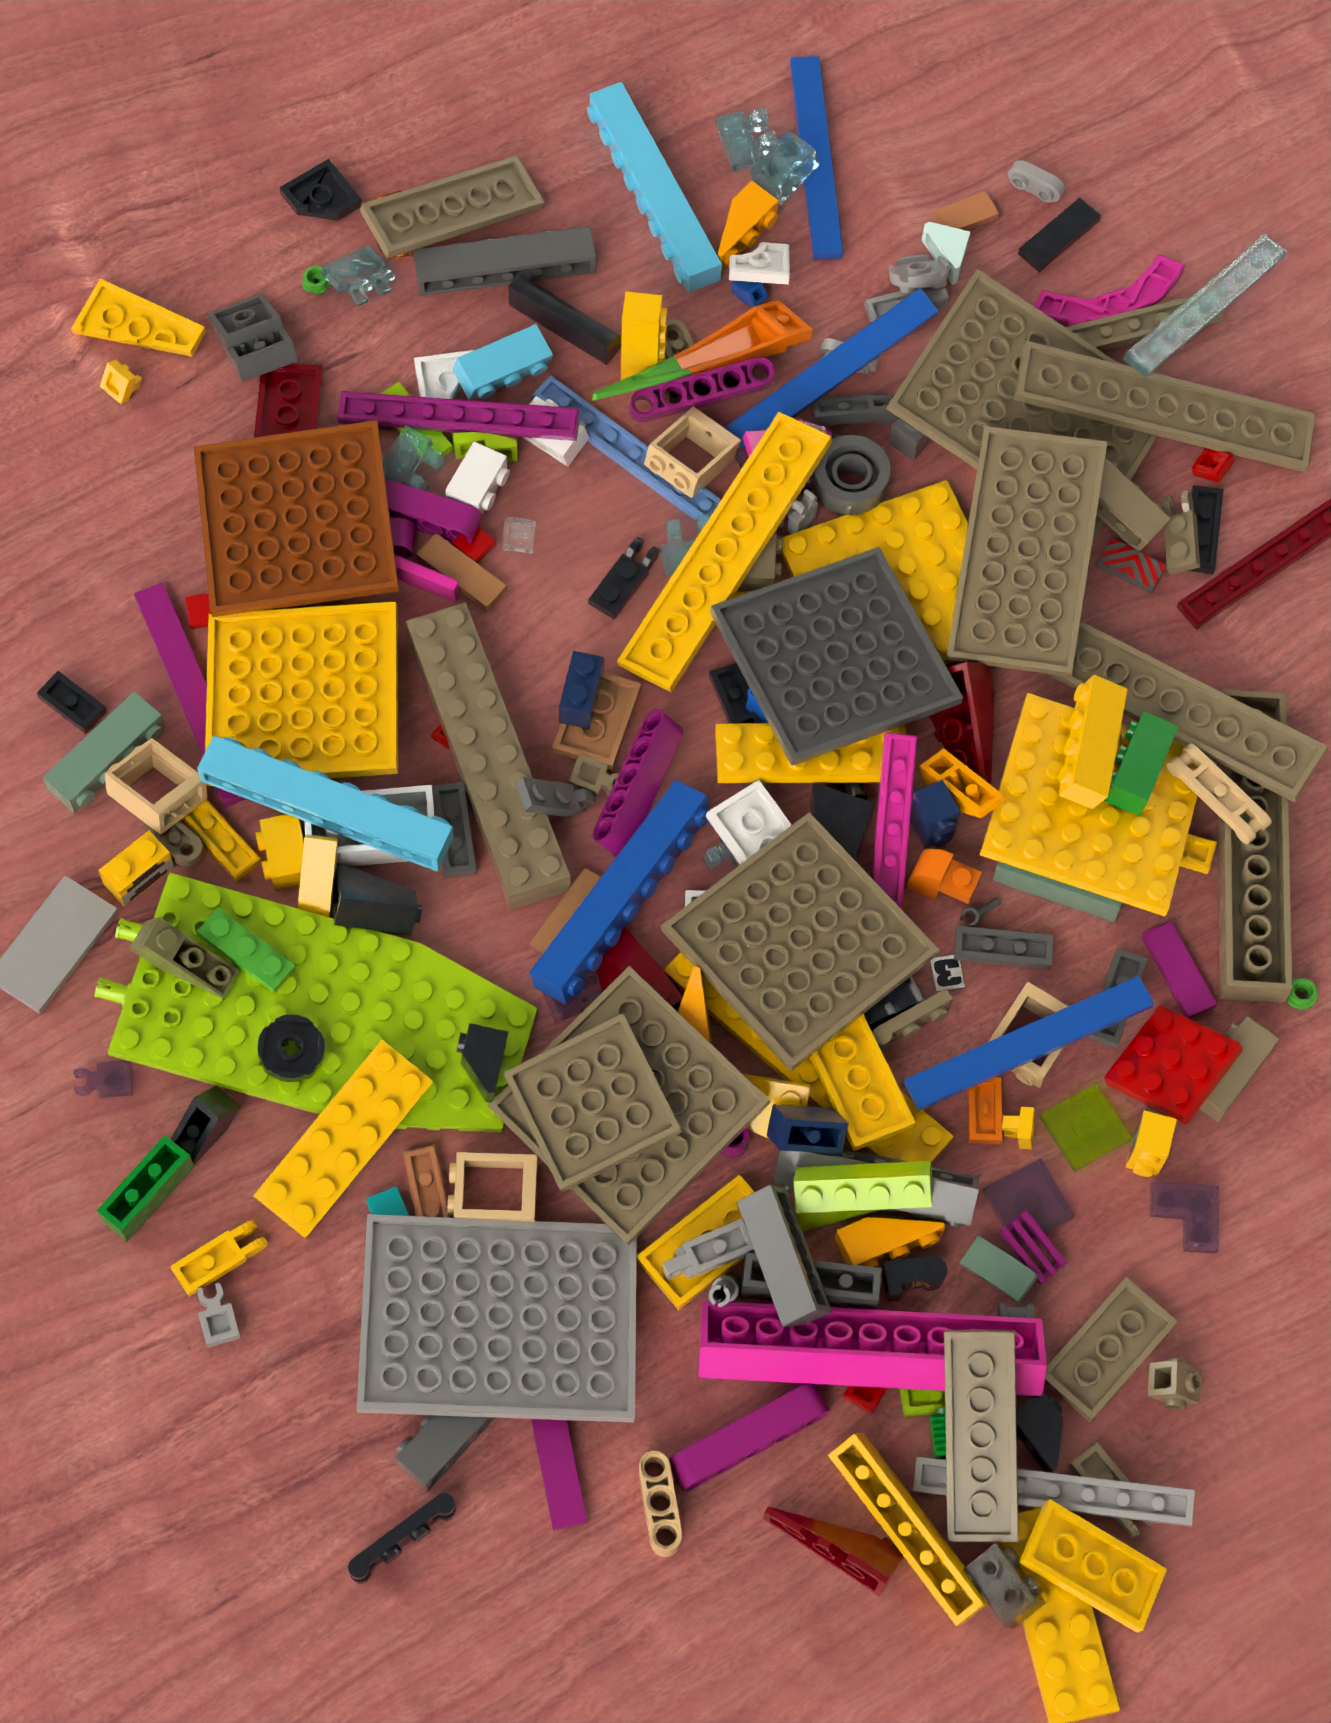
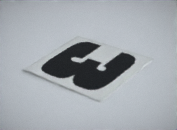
[930,955,965,991]

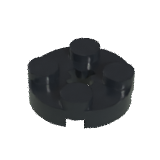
[258,1014,325,1082]

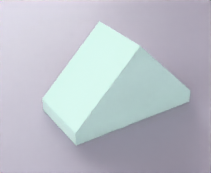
[922,222,970,285]

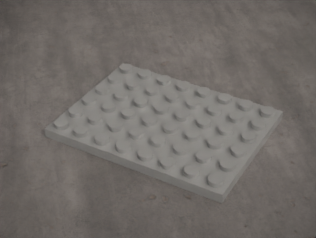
[357,1214,637,1423]

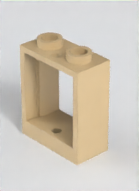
[644,406,741,498]
[105,738,207,835]
[988,982,1069,1088]
[447,1152,538,1222]

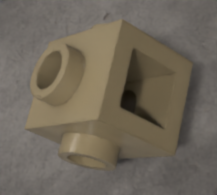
[1148,1358,1202,1410]

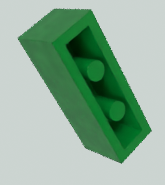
[1104,711,1179,816]
[96,1135,194,1242]

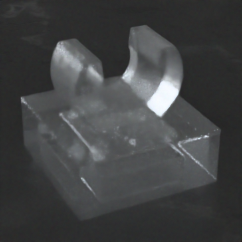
[502,516,537,554]

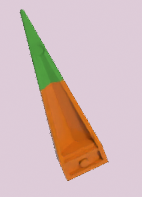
[592,300,813,401]

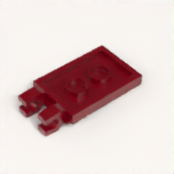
[254,364,323,438]

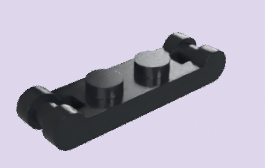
[348,1493,456,1584]

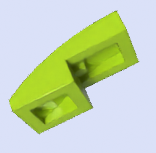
[453,432,518,462]

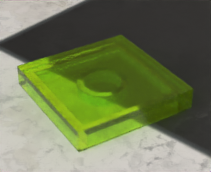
[1039,1084,1132,1172]

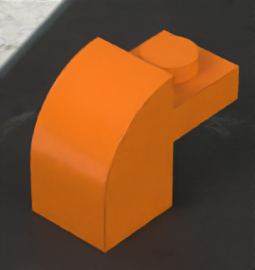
[907,849,982,904]

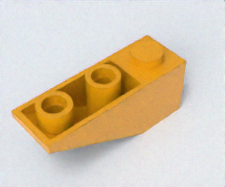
[717,180,779,272]
[834,1217,945,1268]

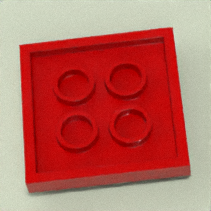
[1104,1005,1243,1124]

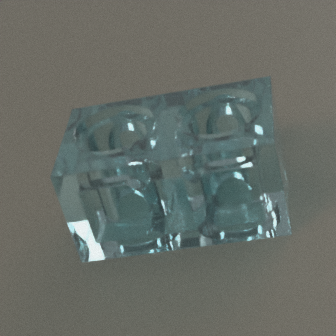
[750,131,819,205]

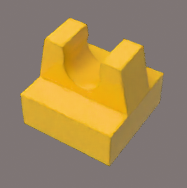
[100,359,143,404]
[1002,1107,1036,1150]

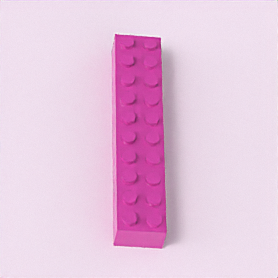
[698,1301,1047,1396]

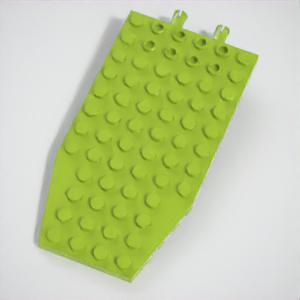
[94,872,537,1133]

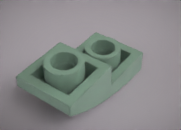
[959,1236,1039,1304]

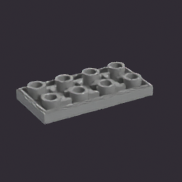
[0,876,119,1014]

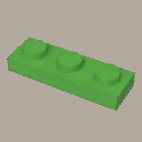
[196,907,295,994]

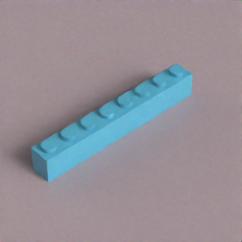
[587,82,722,293]
[197,736,454,872]

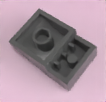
[207,293,298,382]

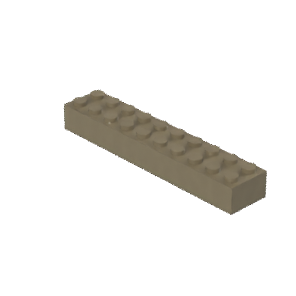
[406,602,571,911]
[1217,690,1292,1003]

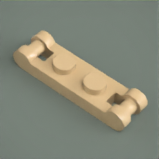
[1166,743,1272,844]

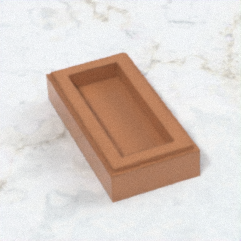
[932,191,999,231]

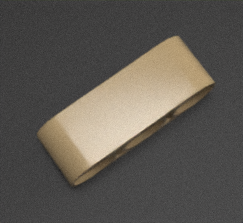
[639,1451,682,1557]

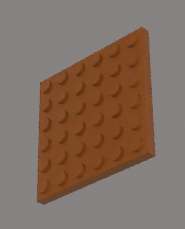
[194,420,399,617]

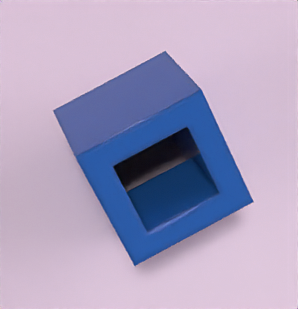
[731,281,768,307]

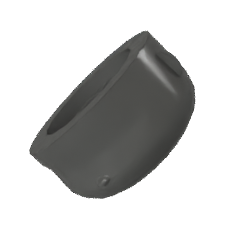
[812,435,891,515]

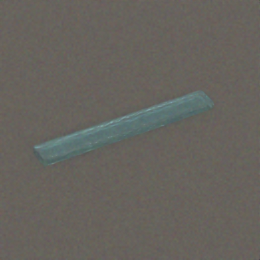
[1123,234,1287,378]

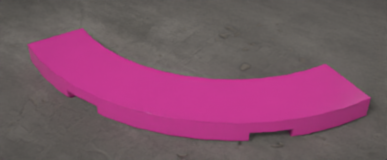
[1034,254,1185,327]

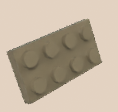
[1044,1277,1178,1423]

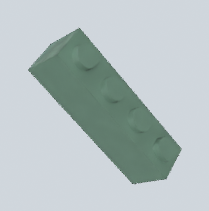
[43,691,165,814]
[992,861,1122,922]

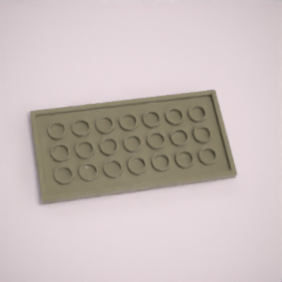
[947,426,1108,677]

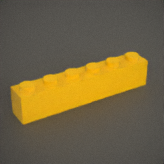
[828,1433,992,1626]

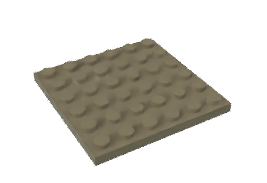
[661,812,939,1071]
[488,966,771,1246]

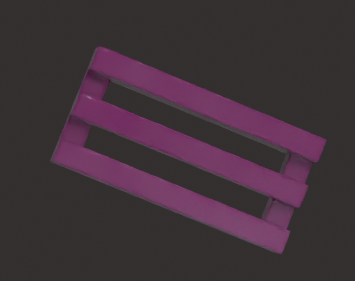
[998,1210,1067,1284]

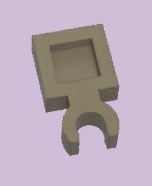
[568,754,619,797]

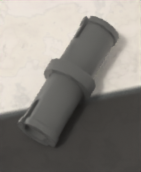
[709,1272,742,1307]

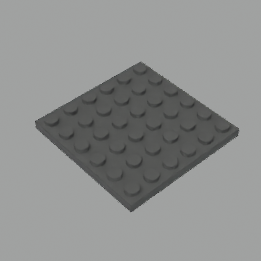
[710,547,963,766]

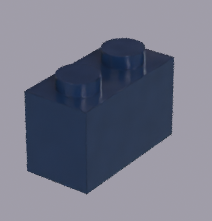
[559,651,604,729]
[910,780,960,849]
[766,1104,848,1154]

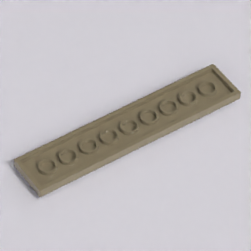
[1014,341,1315,472]
[1046,621,1328,802]

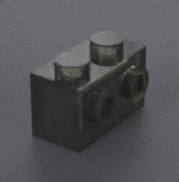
[963,1543,1046,1629]

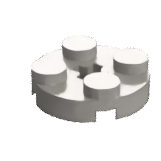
[889,254,949,294]

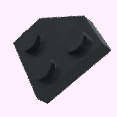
[279,159,362,221]

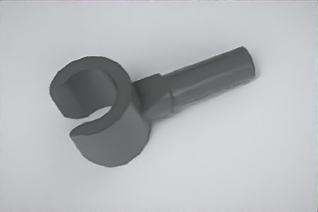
[960,898,1001,927]

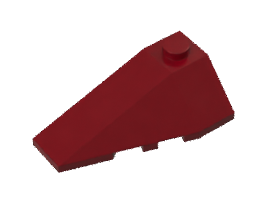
[927,662,994,785]
[596,927,683,1012]
[763,1506,904,1597]

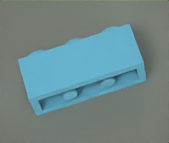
[452,324,553,400]

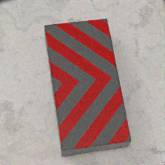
[1097,538,1167,594]

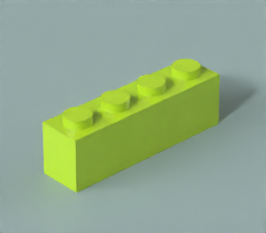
[793,1161,933,1232]

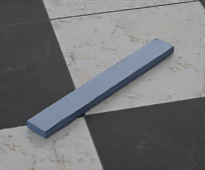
[531,375,721,527]

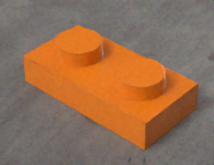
[967,1077,1002,1145]

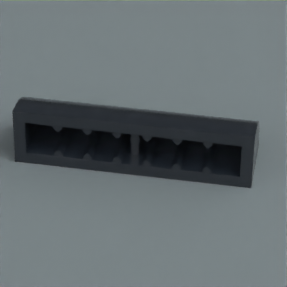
[508,276,622,365]

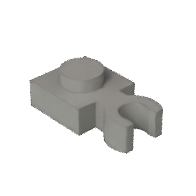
[787,489,818,534]
[197,1283,241,1348]

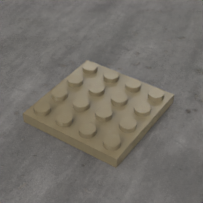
[504,1013,682,1192]

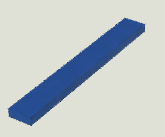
[790,56,843,260]
[725,288,938,454]
[903,976,1154,1112]

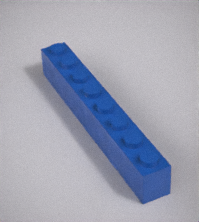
[529,780,710,1005]

